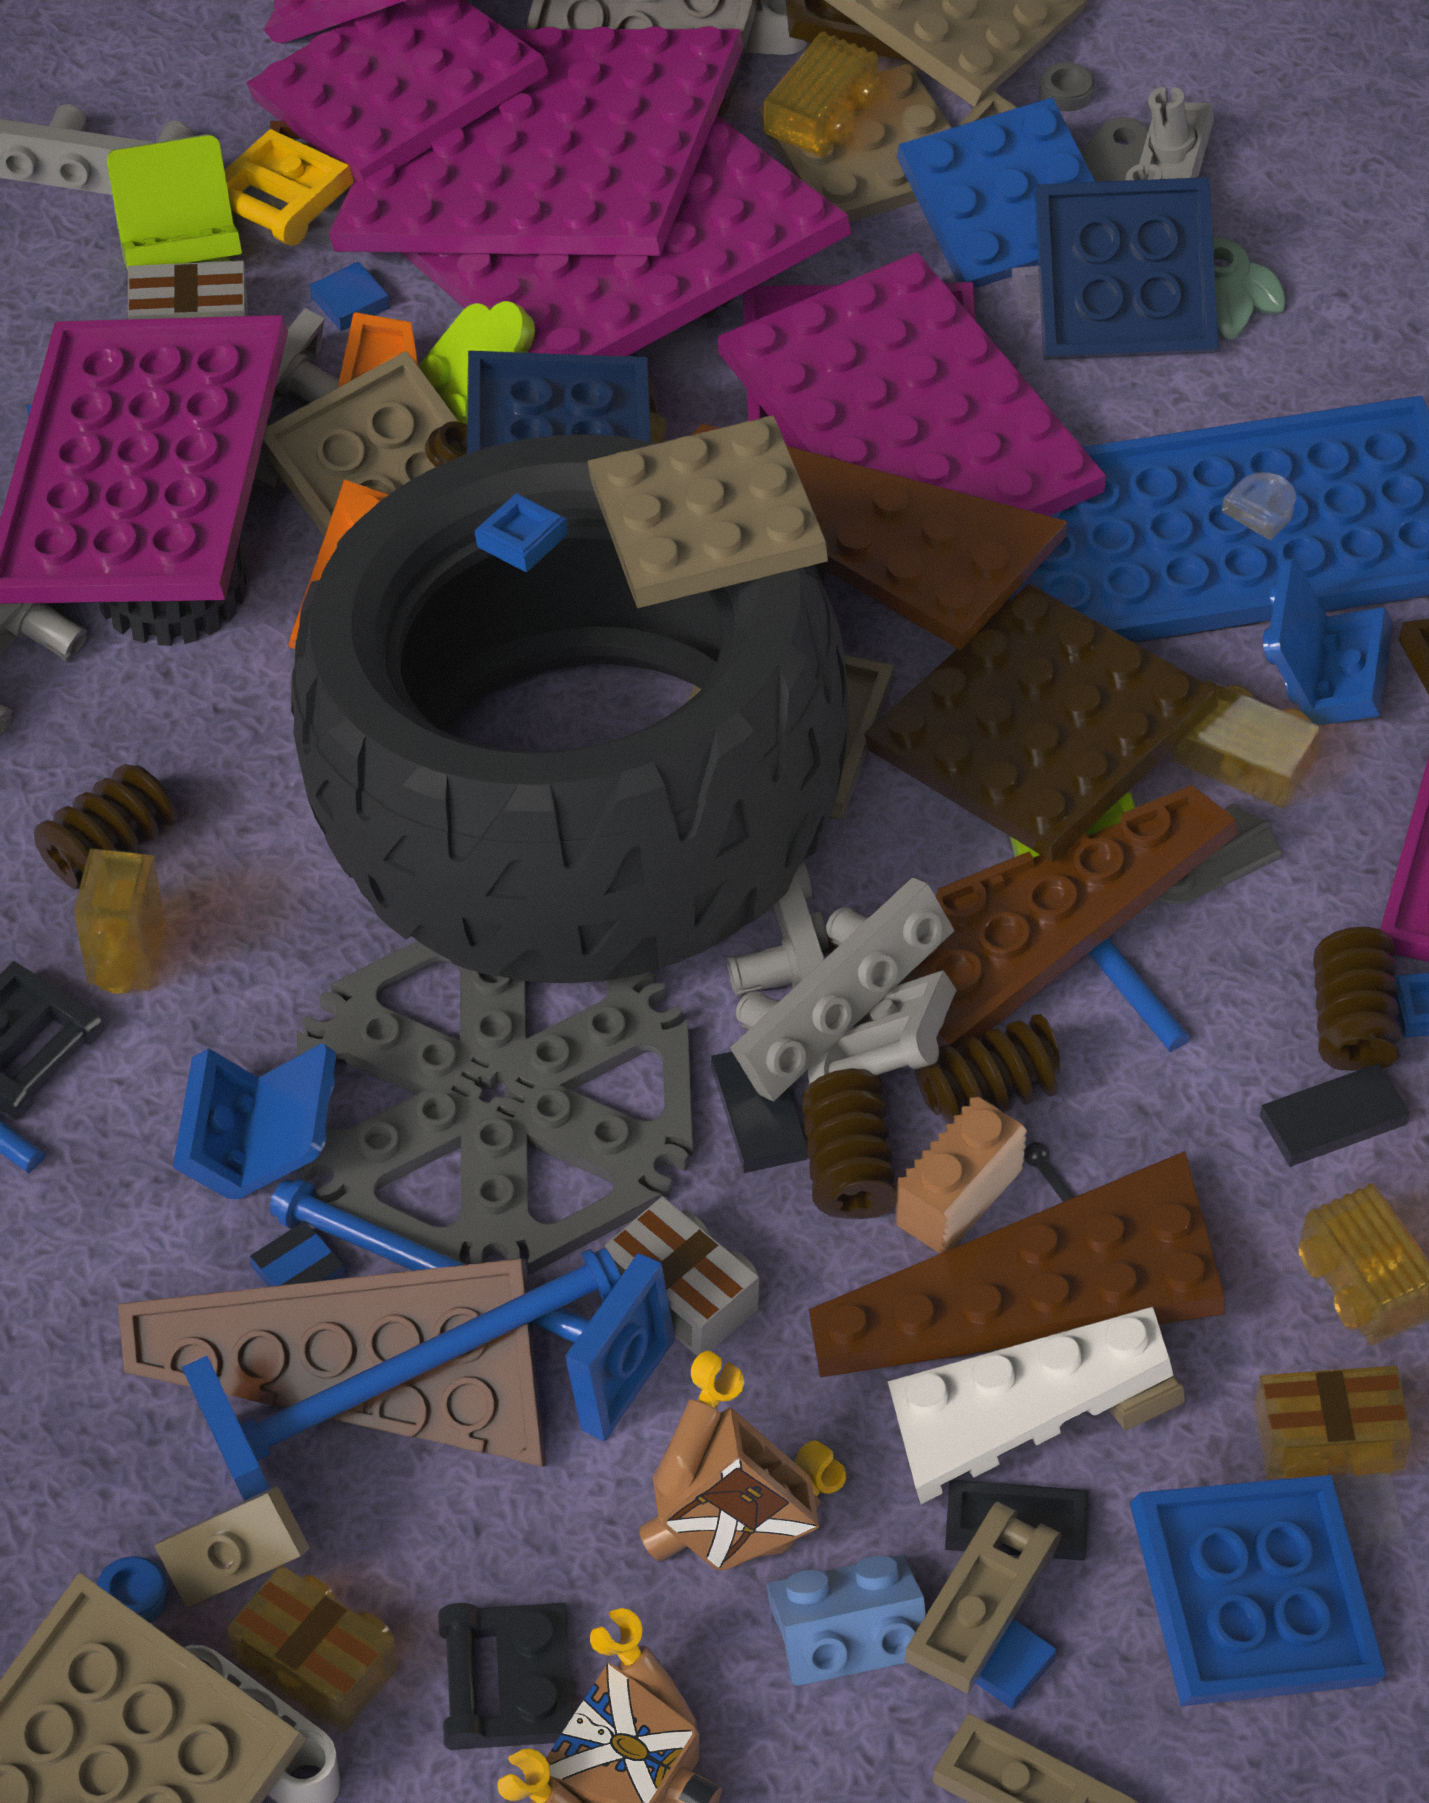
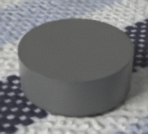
[1039,62,1095,112]

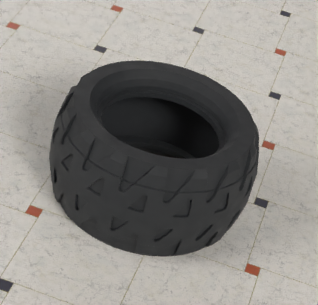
[291,434,849,983]

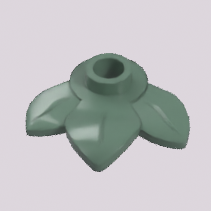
[1213,238,1285,339]

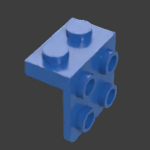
[1263,558,1393,725]
[173,1044,336,1199]

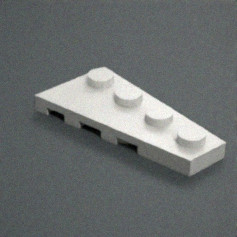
[888,1307,1174,1504]

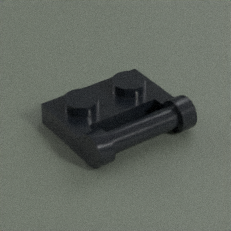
[0,961,105,1120]
[438,1602,573,1750]

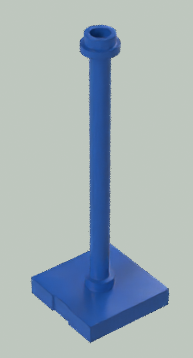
[270,1179,675,1442]
[182,1247,621,1500]

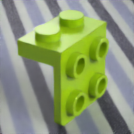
[106,134,242,271]

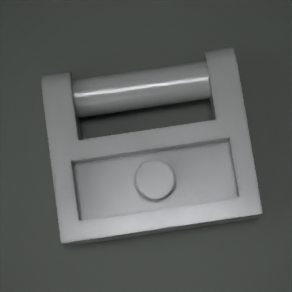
[808,970,956,1084]

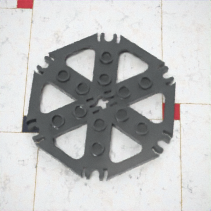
[297,941,693,1275]

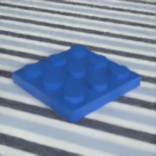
[896,97,1095,289]
[1130,1475,1386,1706]

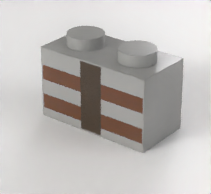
[128,261,248,319]
[605,1196,759,1356]

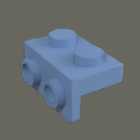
[767,1554,926,1686]

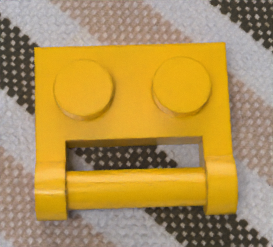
[224,129,354,246]

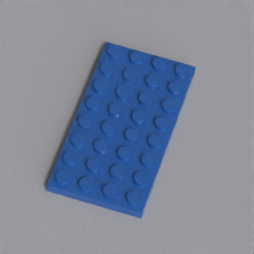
[1004,395,1429,642]

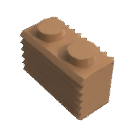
[895,1097,1027,1254]

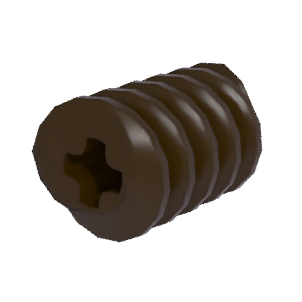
[34,764,178,889]
[1313,927,1401,1071]
[914,1014,1060,1124]
[802,1068,897,1219]

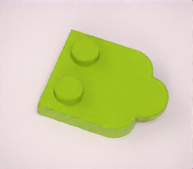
[418,301,535,424]

